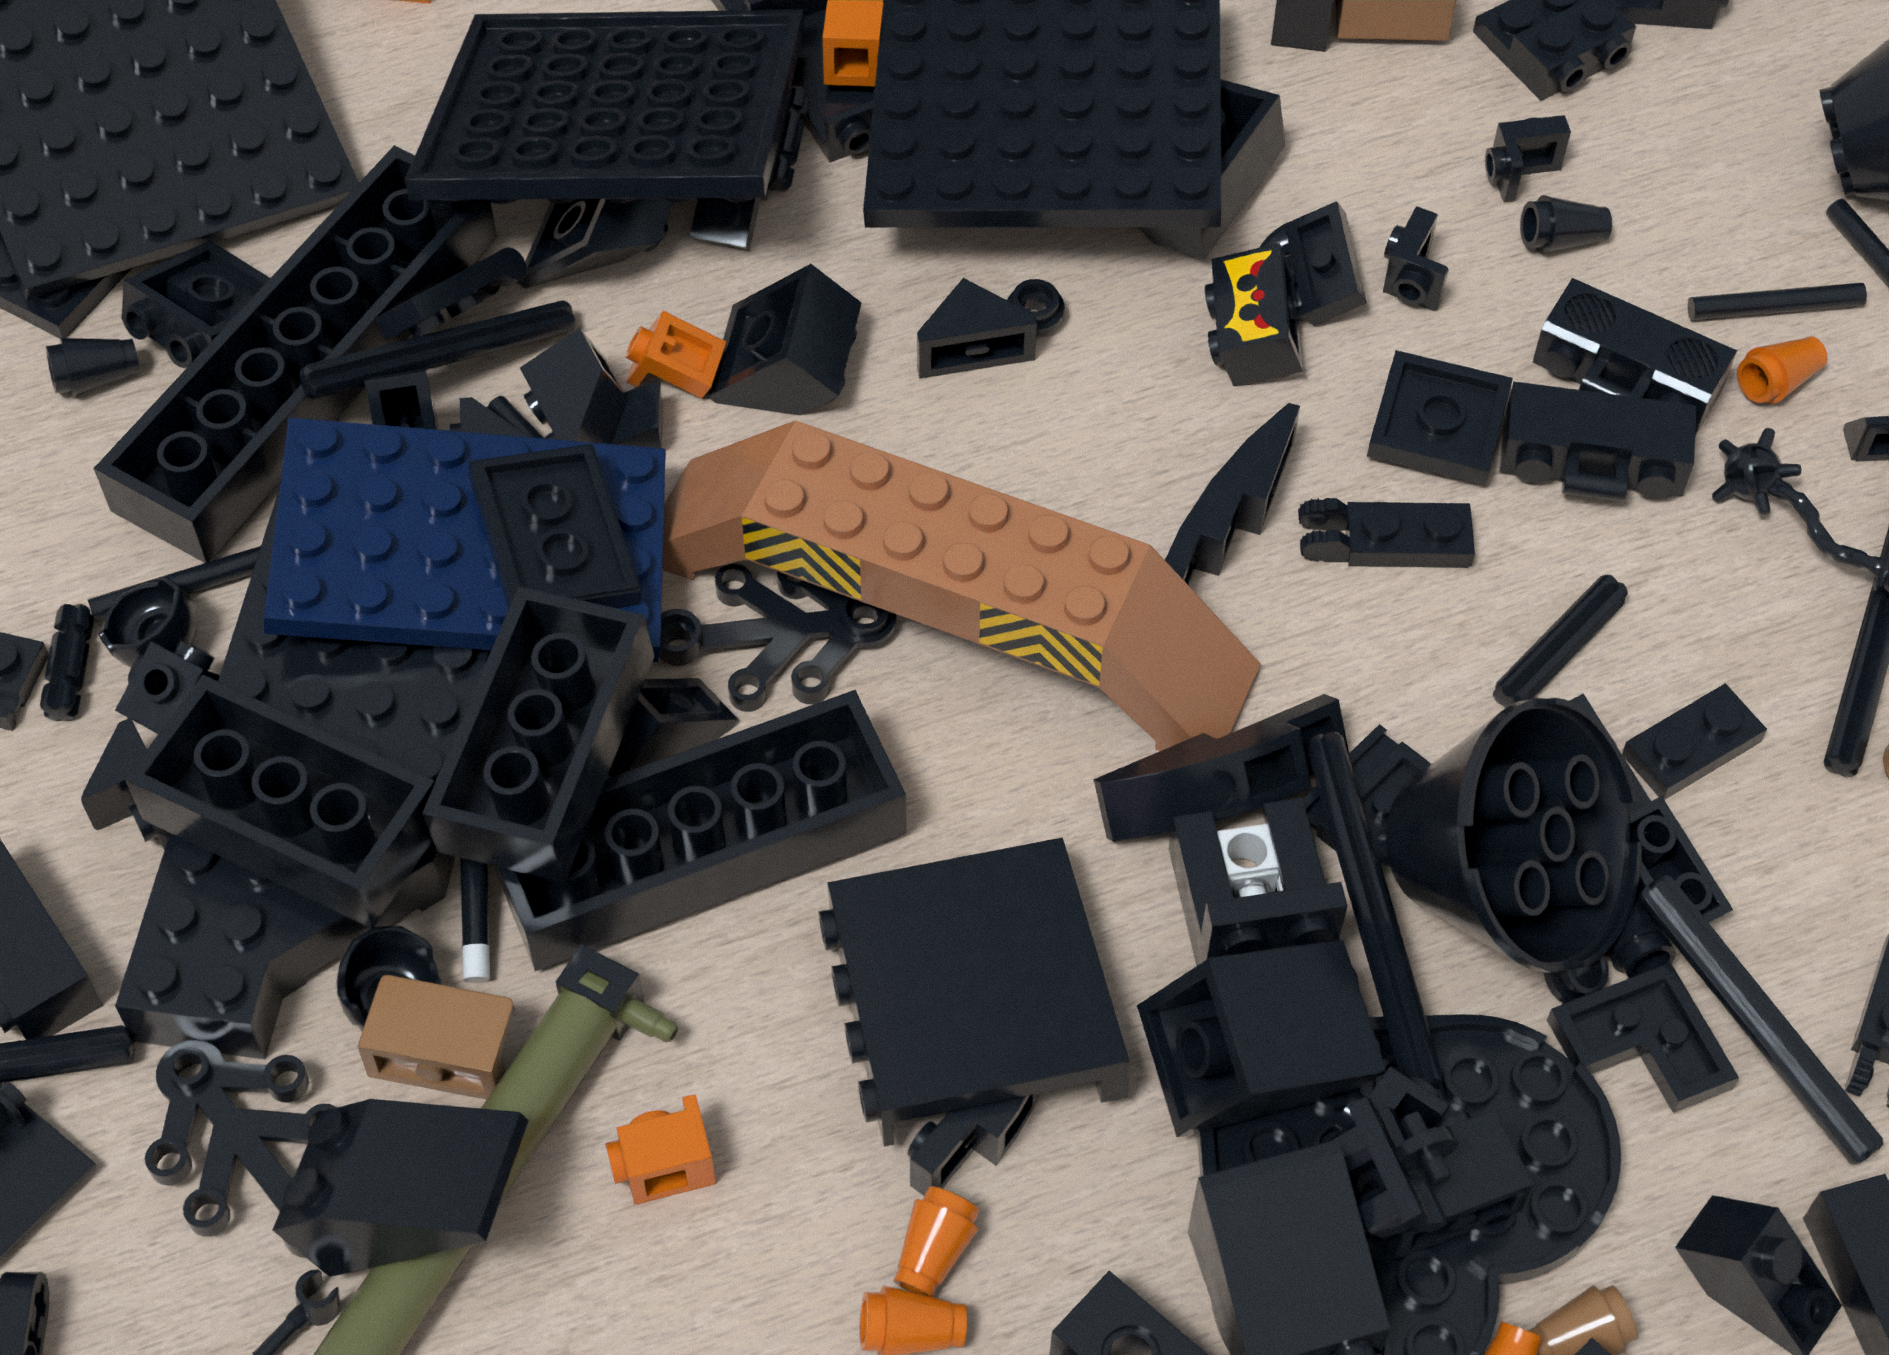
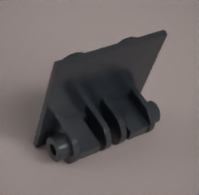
[0,1081,97,1260]

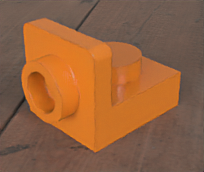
[625,310,726,399]

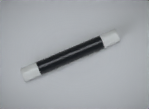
[460,857,490,983]

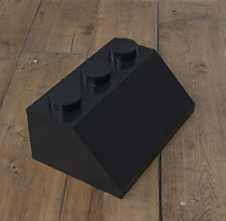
[1138,79,1285,259]

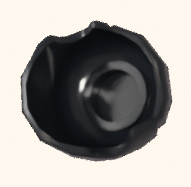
[99,577,198,667]
[336,926,442,1032]

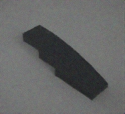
[1165,403,1300,586]

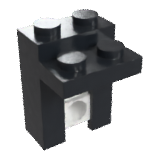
[1168,798,1348,966]

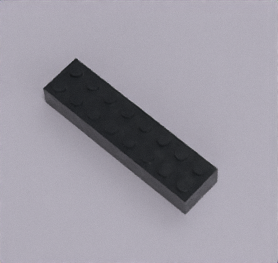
[93,145,498,563]

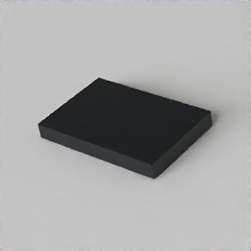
[468,444,642,610]

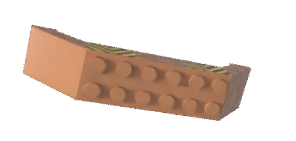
[662,420,1260,751]

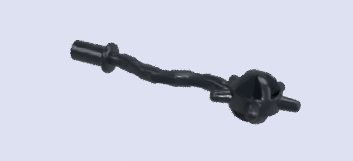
[1712,428,1889,594]

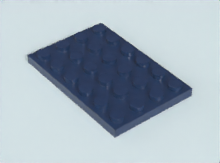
[264,417,666,662]

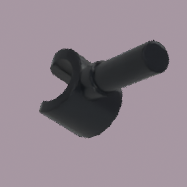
[252,1269,340,1355]

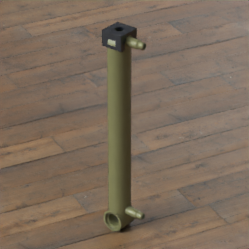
[313,944,678,1355]

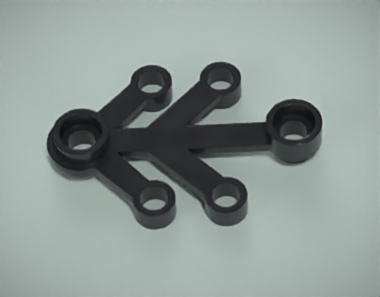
[659,564,897,712]
[145,1040,337,1258]

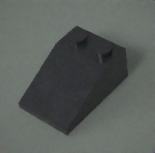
[272,1099,529,1277]

